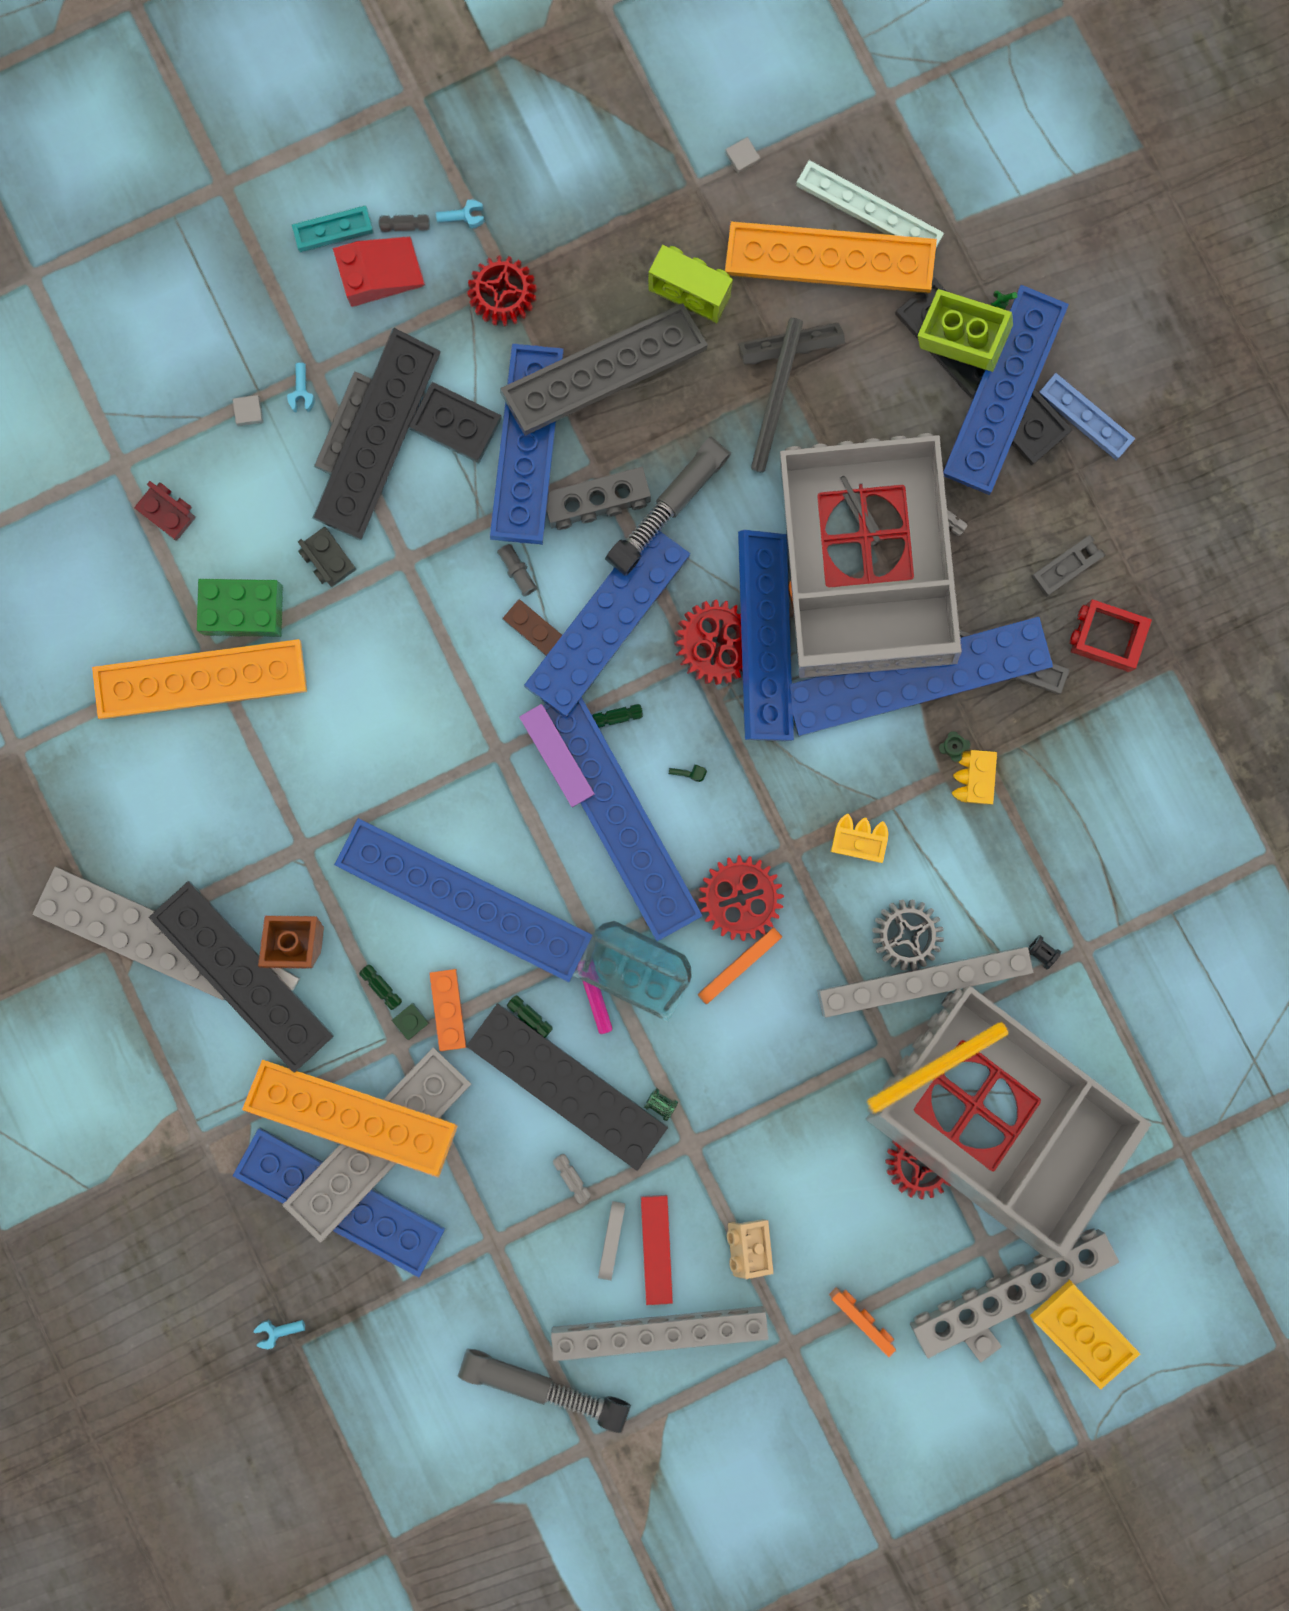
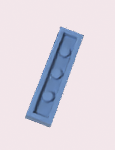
[1039,373,1135,460]

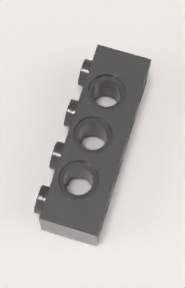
[547,466,651,530]

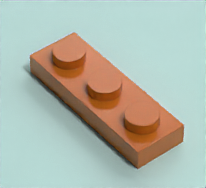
[430,969,466,1051]
[829,1287,896,1357]

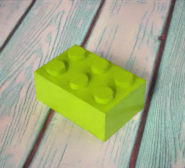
[648,245,733,323]
[918,289,1013,372]

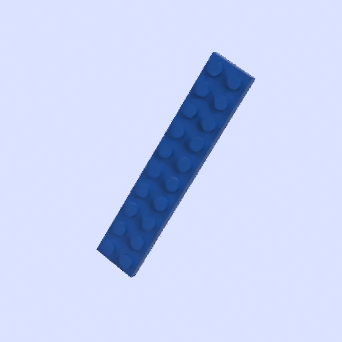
[785,617,1053,736]
[543,698,703,941]
[334,818,593,982]

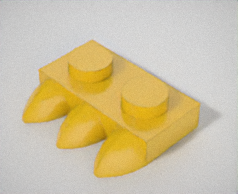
[952,750,997,805]
[831,814,888,863]

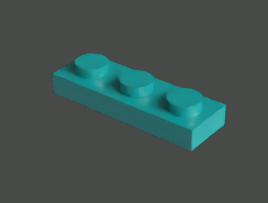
[292,205,374,252]

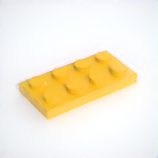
[1030,1280,1140,1390]

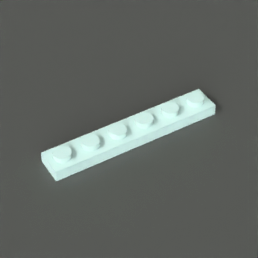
[796,160,944,247]

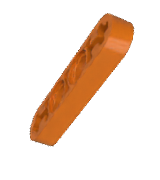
[697,927,783,1004]

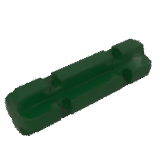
[592,704,643,728]
[359,965,402,1010]
[507,995,553,1038]

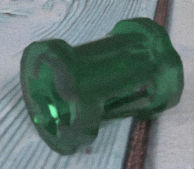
[644,1088,678,1122]

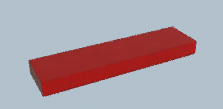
[641,1195,673,1305]

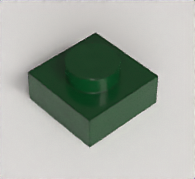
[392,1003,429,1040]

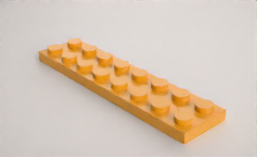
[725,222,937,293]
[92,639,307,720]
[242,1060,458,1178]

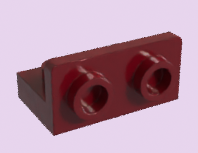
[134,481,196,541]

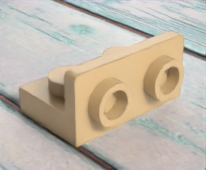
[727,1219,774,1279]

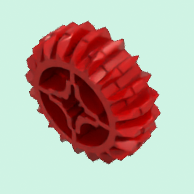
[467,255,537,327]
[885,1140,951,1199]

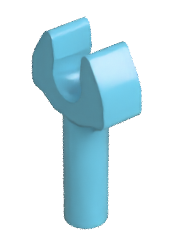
[436,200,484,228]
[287,363,315,412]
[253,1320,305,1349]

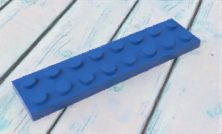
[943,285,1069,495]
[490,344,563,545]
[524,530,691,718]
[738,530,794,741]
[233,1128,446,1278]

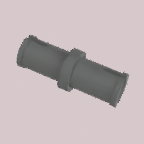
[497,544,537,596]

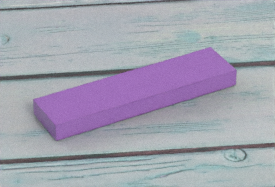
[519,704,595,808]

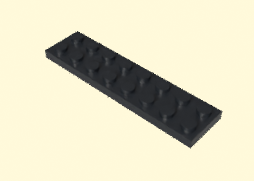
[895,278,1072,466]
[312,328,441,540]
[148,881,334,1073]
[466,1003,668,1171]

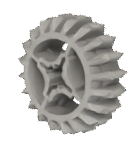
[872,900,944,970]

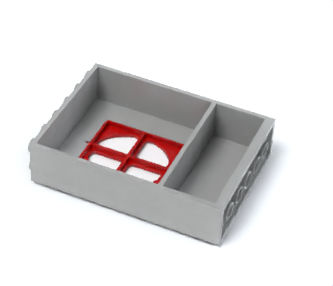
[780,433,961,678]
[866,985,1151,1258]

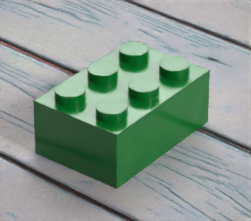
[197,579,283,637]

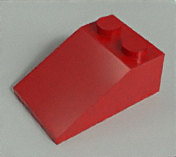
[333,236,425,307]

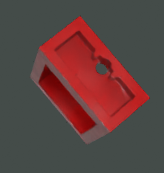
[1069,599,1152,672]

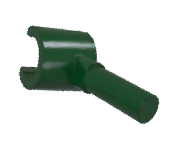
[669,764,707,782]

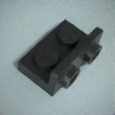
[297,527,357,587]

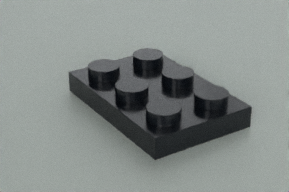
[409,382,502,463]

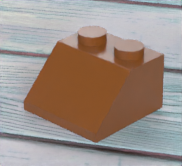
[258,916,324,969]

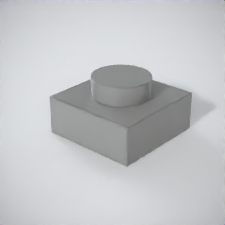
[964,1328,1002,1363]

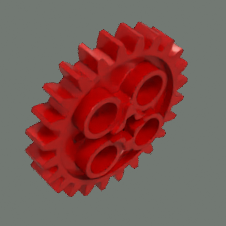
[674,599,743,685]
[698,855,784,941]

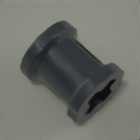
[1028,935,1061,970]

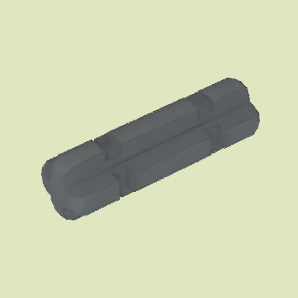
[379,215,430,232]

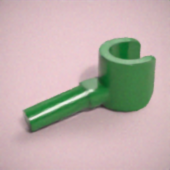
[990,291,1018,309]

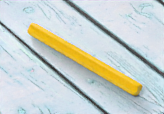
[867,1022,1008,1113]

